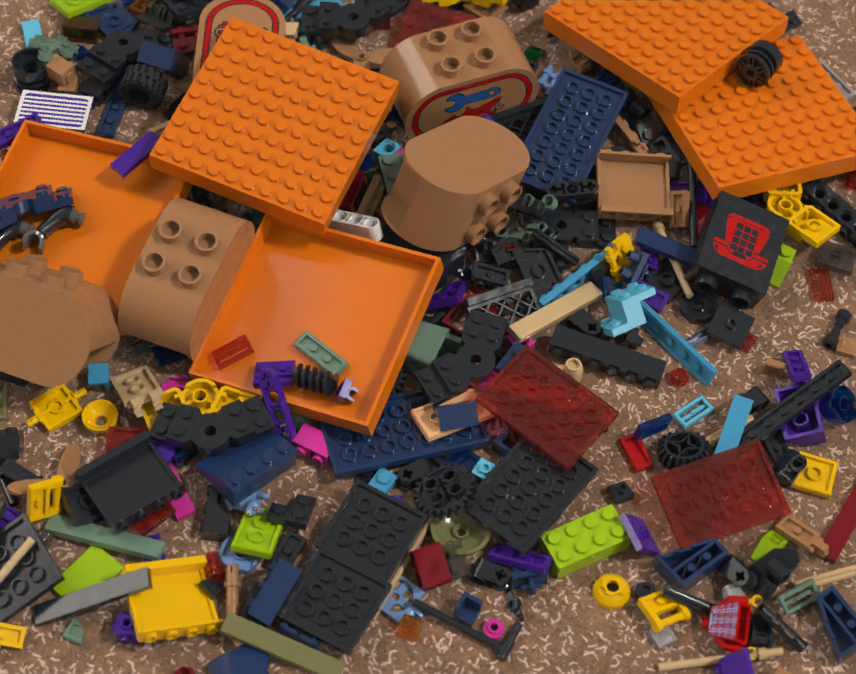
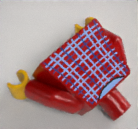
[701,595,763,661]

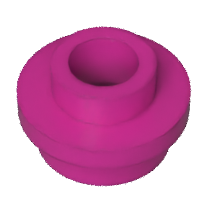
[483,619,505,639]

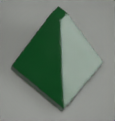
[524,45,546,60]

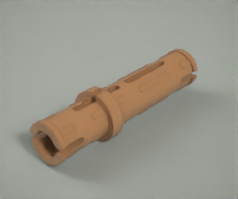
[224,563,241,616]

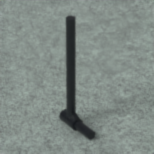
[412,598,523,662]

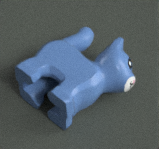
[226,490,270,516]

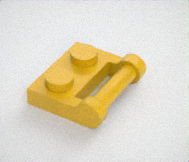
[26,475,64,522]
[636,590,691,633]

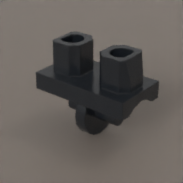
[509,195,546,227]
[474,233,494,265]

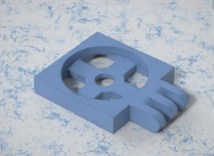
[381,575,427,626]

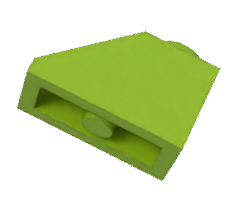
[769,244,796,289]
[751,529,789,562]

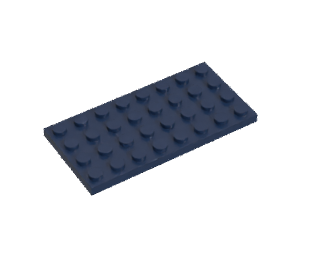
[520,67,629,206]
[318,385,490,479]

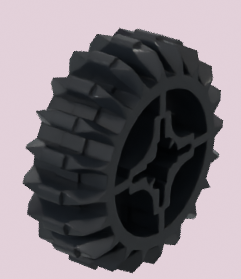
[657,429,711,475]

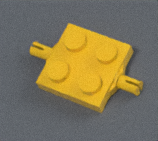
[25,384,88,434]

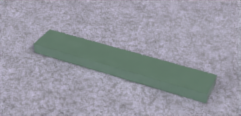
[44,515,167,561]

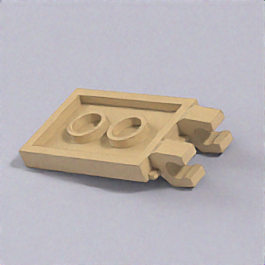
[110,365,163,418]

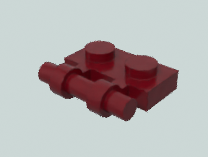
[171,24,199,55]

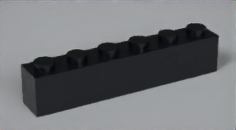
[548,325,667,389]

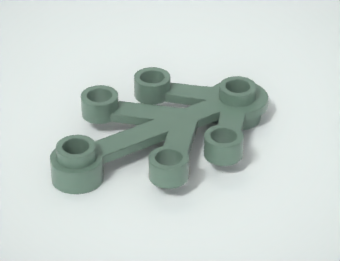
[29,34,79,62]
[495,194,558,244]

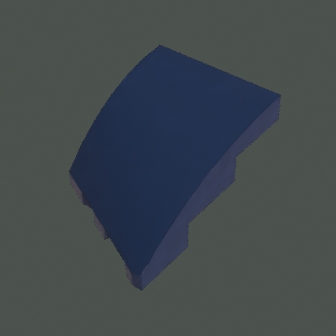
[207,644,270,674]

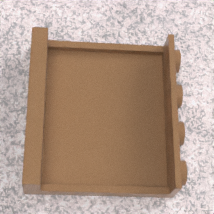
[596,149,674,222]

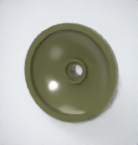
[430,500,492,556]

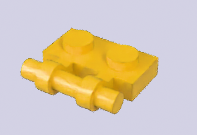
[604,233,635,281]

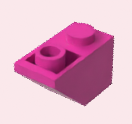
[293,423,330,467]

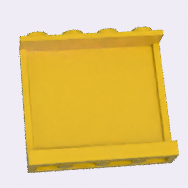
[121,555,224,643]

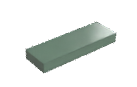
[294,330,349,377]

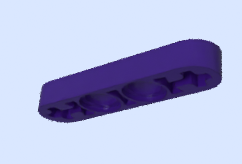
[258,368,296,443]

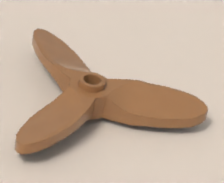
[331,39,393,69]
[6,443,98,525]

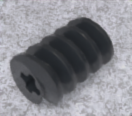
[294,363,339,396]

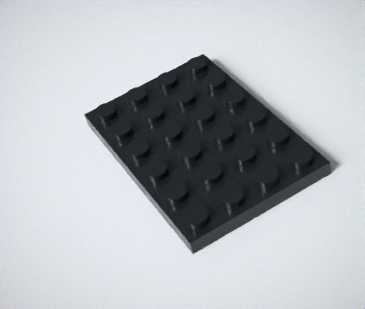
[464,424,599,557]

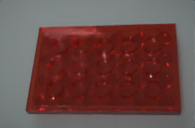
[475,344,619,471]
[650,439,791,549]

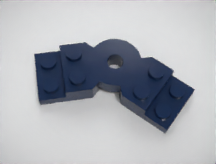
[0,184,74,230]

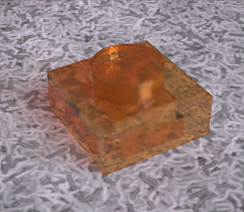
[397,613,424,642]

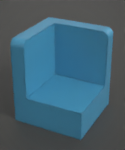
[88,363,111,392]

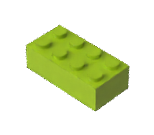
[539,504,631,579]

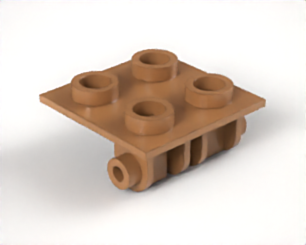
[463,1,509,19]

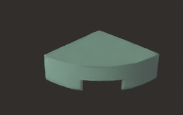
[62,618,84,647]

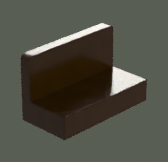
[62,16,101,44]

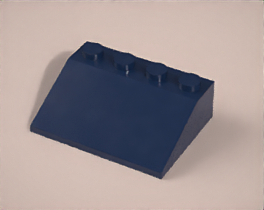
[195,432,297,507]

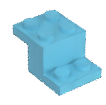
[600,282,656,337]

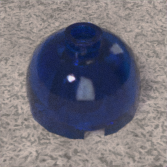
[819,385,856,425]

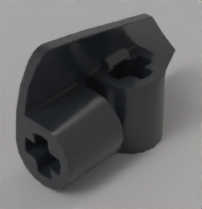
[618,87,651,128]
[748,548,800,600]

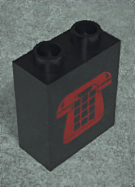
[684,190,790,309]

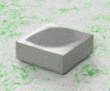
[648,626,677,651]

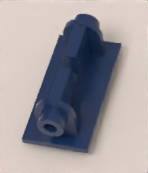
[279,621,321,650]

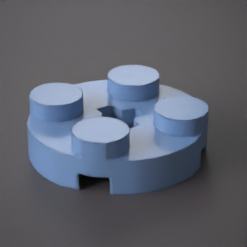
[220,536,262,574]

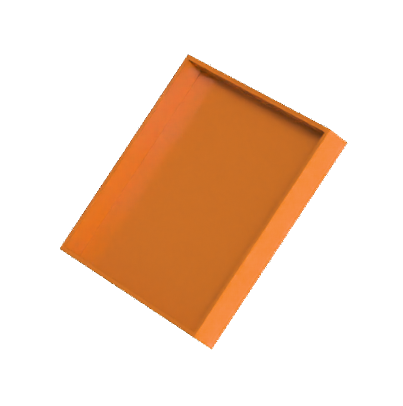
[543,0,789,114]
[149,17,400,236]
[647,35,856,200]
[0,120,193,312]
[188,213,444,436]

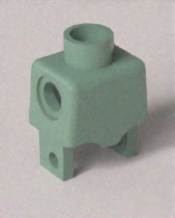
[403,321,462,374]

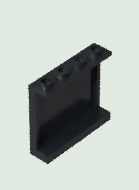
[75,430,186,535]

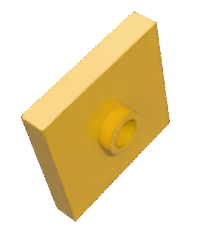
[790,451,838,499]

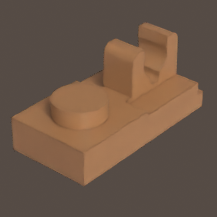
[670,190,690,228]

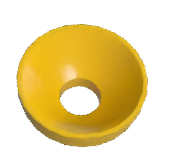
[82,399,118,434]
[592,573,630,610]

